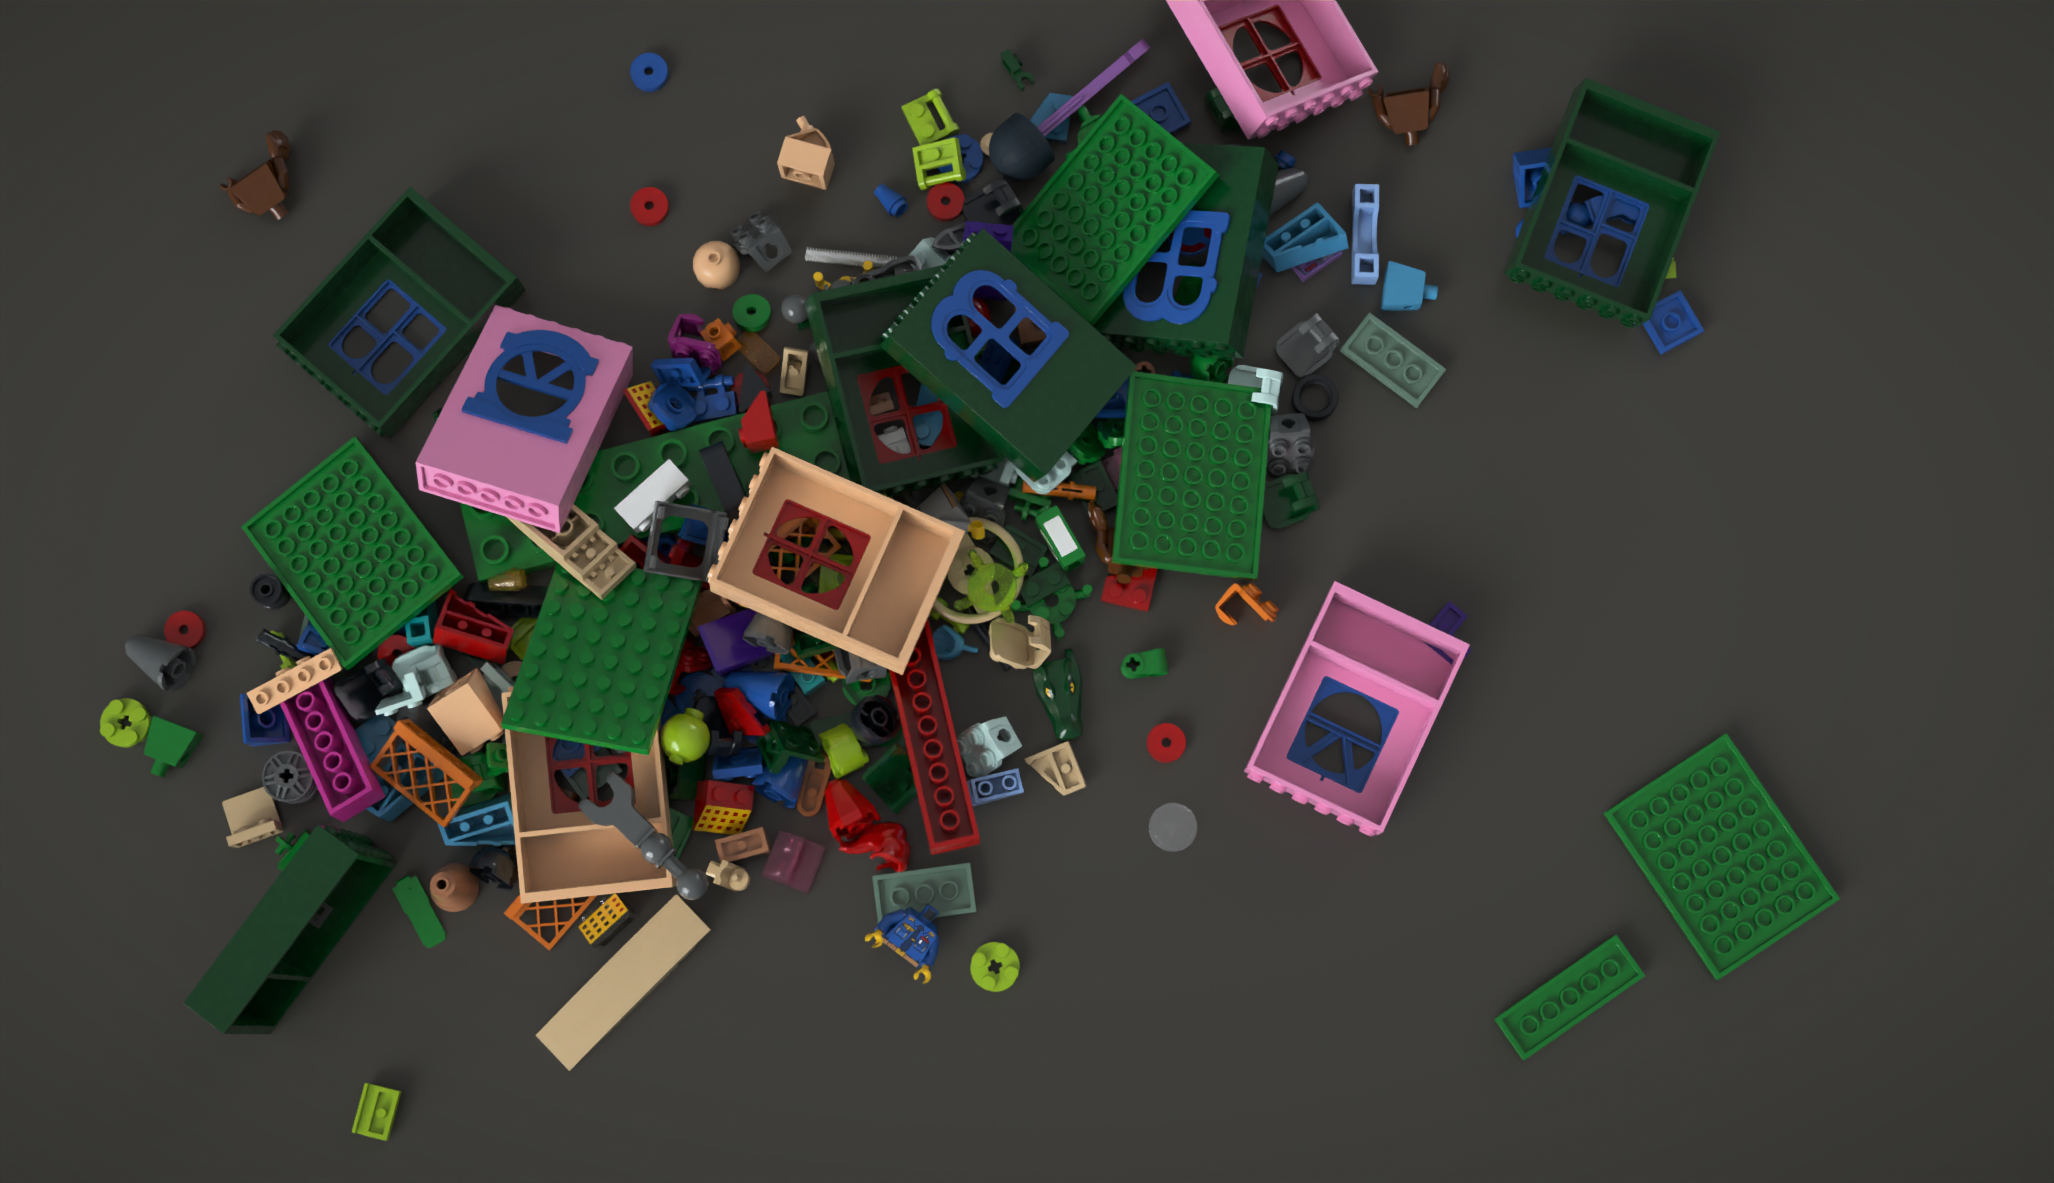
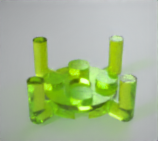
[954,549,1029,624]

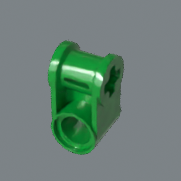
[1121,648,1169,679]

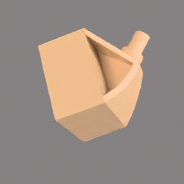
[777,116,835,190]

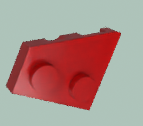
[1101,568,1157,612]
[714,688,771,736]

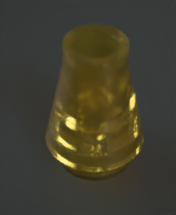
[488,567,527,592]

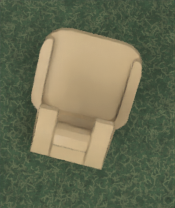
[989,615,1051,669]

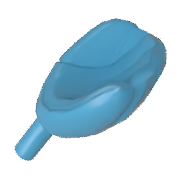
[932,625,978,660]

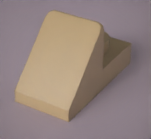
[780,347,810,396]

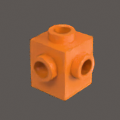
[700,318,742,362]

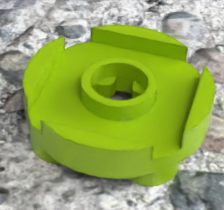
[100,698,152,748]
[970,942,1020,992]

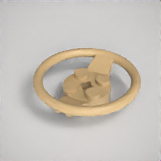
[933,517,1024,624]

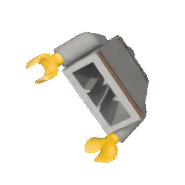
[916,483,985,540]

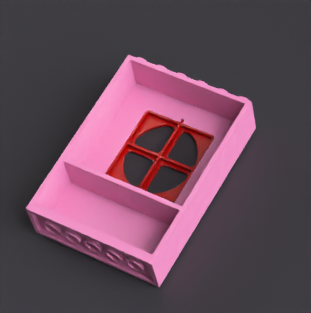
[1166,0,1378,140]

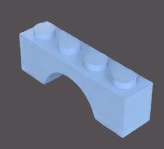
[1351,184,1379,285]

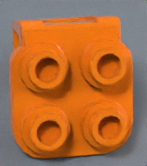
[1215,582,1279,626]

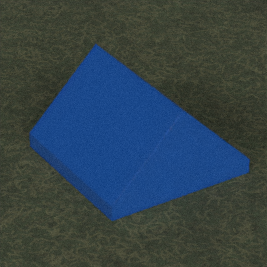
[240,694,290,747]

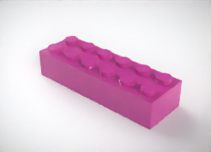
[280,677,386,822]

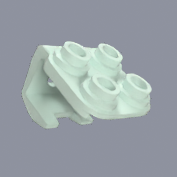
[1228,365,1284,415]
[1014,451,1077,495]
[392,644,458,698]
[957,716,1022,778]

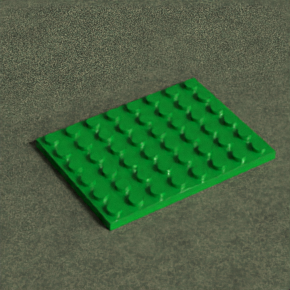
[1012,94,1219,326]
[1112,371,1271,581]
[241,436,464,670]
[501,563,703,755]
[1603,733,1840,980]

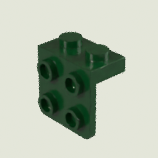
[862,744,917,814]

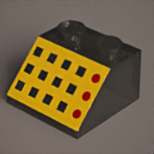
[579,893,639,949]

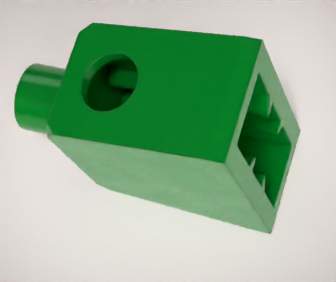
[144,716,203,778]

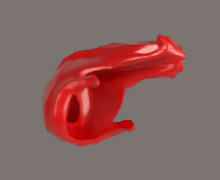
[839,821,911,873]

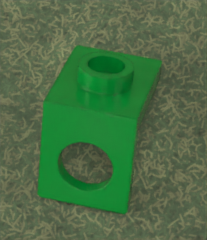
[1174,262,1203,305]

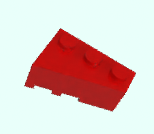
[433,589,514,665]

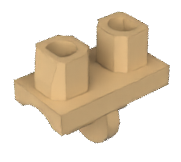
[706,860,750,892]

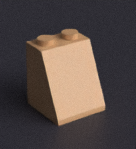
[427,668,504,756]

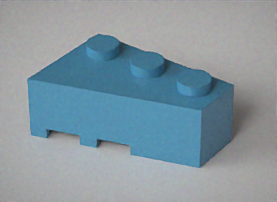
[1262,202,1349,272]
[366,742,444,822]
[437,793,515,846]

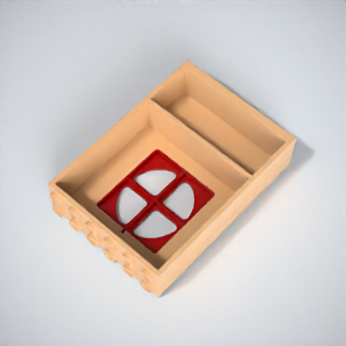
[707,447,965,675]
[501,687,677,904]

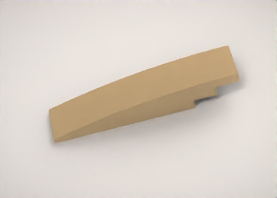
[507,504,636,600]
[536,894,711,1071]

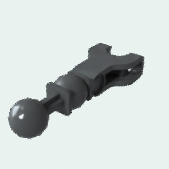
[781,255,922,323]
[578,771,709,900]

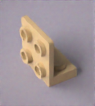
[222,787,284,848]

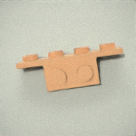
[247,648,343,714]

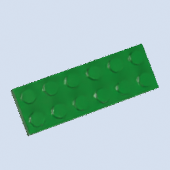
[1493,934,1645,1060]

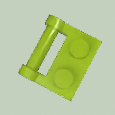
[901,88,960,146]
[912,137,966,190]

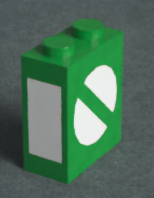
[1035,505,1086,574]

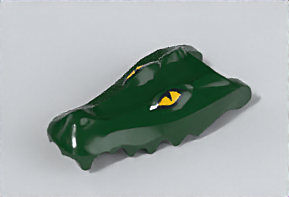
[1033,648,1083,741]

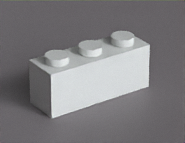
[614,459,692,533]

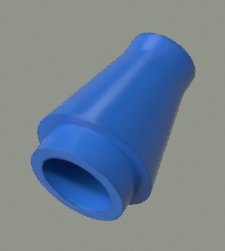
[874,184,909,218]

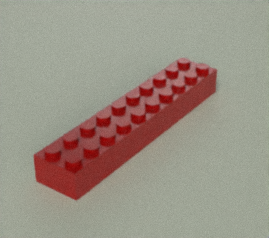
[888,619,980,855]

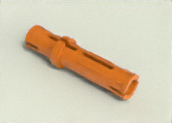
[1022,480,1096,500]

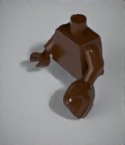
[1368,62,1450,145]
[220,130,291,220]
[1088,500,1150,584]

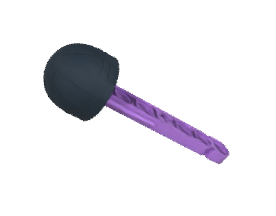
[989,38,1150,181]

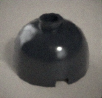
[850,695,901,745]
[468,845,518,891]

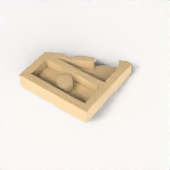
[1025,741,1087,796]

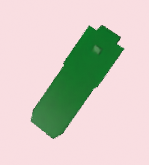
[392,875,446,948]

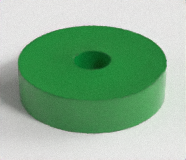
[732,294,771,332]

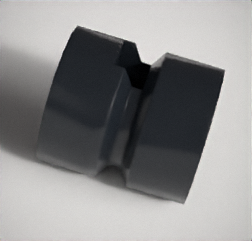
[250,574,290,610]

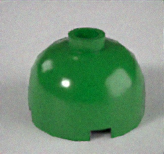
[1189,354,1234,383]

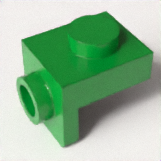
[486,742,509,776]

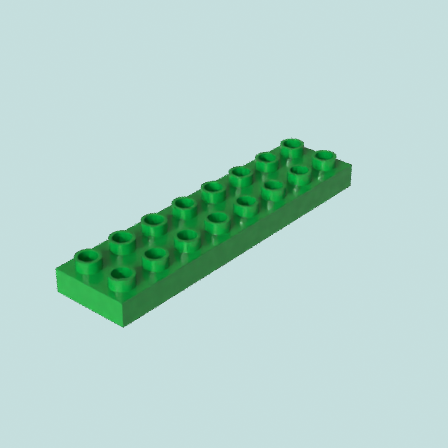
[460,391,850,583]

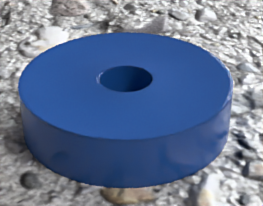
[630,53,669,92]

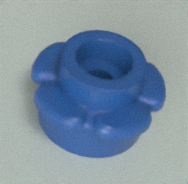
[1274,150,1297,169]

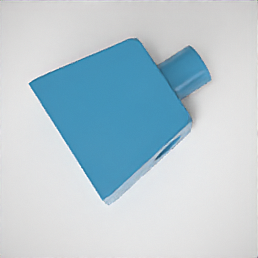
[1380,261,1438,311]

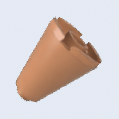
[430,863,479,912]

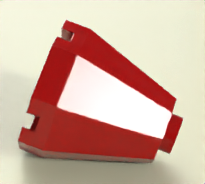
[824,778,881,842]

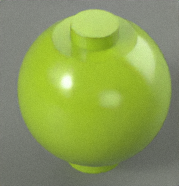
[660,708,710,765]

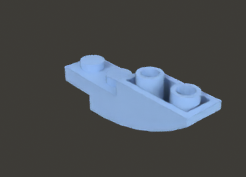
[967,768,1024,806]

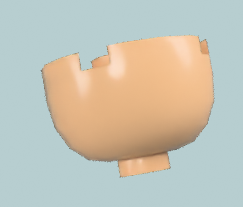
[693,241,741,289]

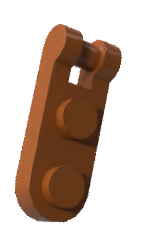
[797,752,832,817]

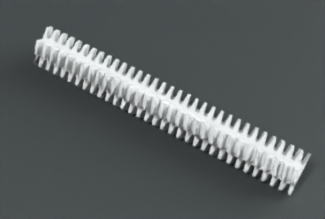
[805,247,900,268]

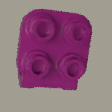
[668,313,722,375]

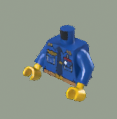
[865,904,940,984]

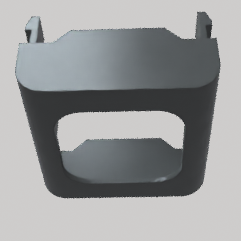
[643,501,730,582]

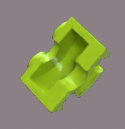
[818,723,869,779]

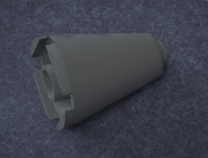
[1269,167,1309,218]
[743,584,793,655]
[125,634,196,692]

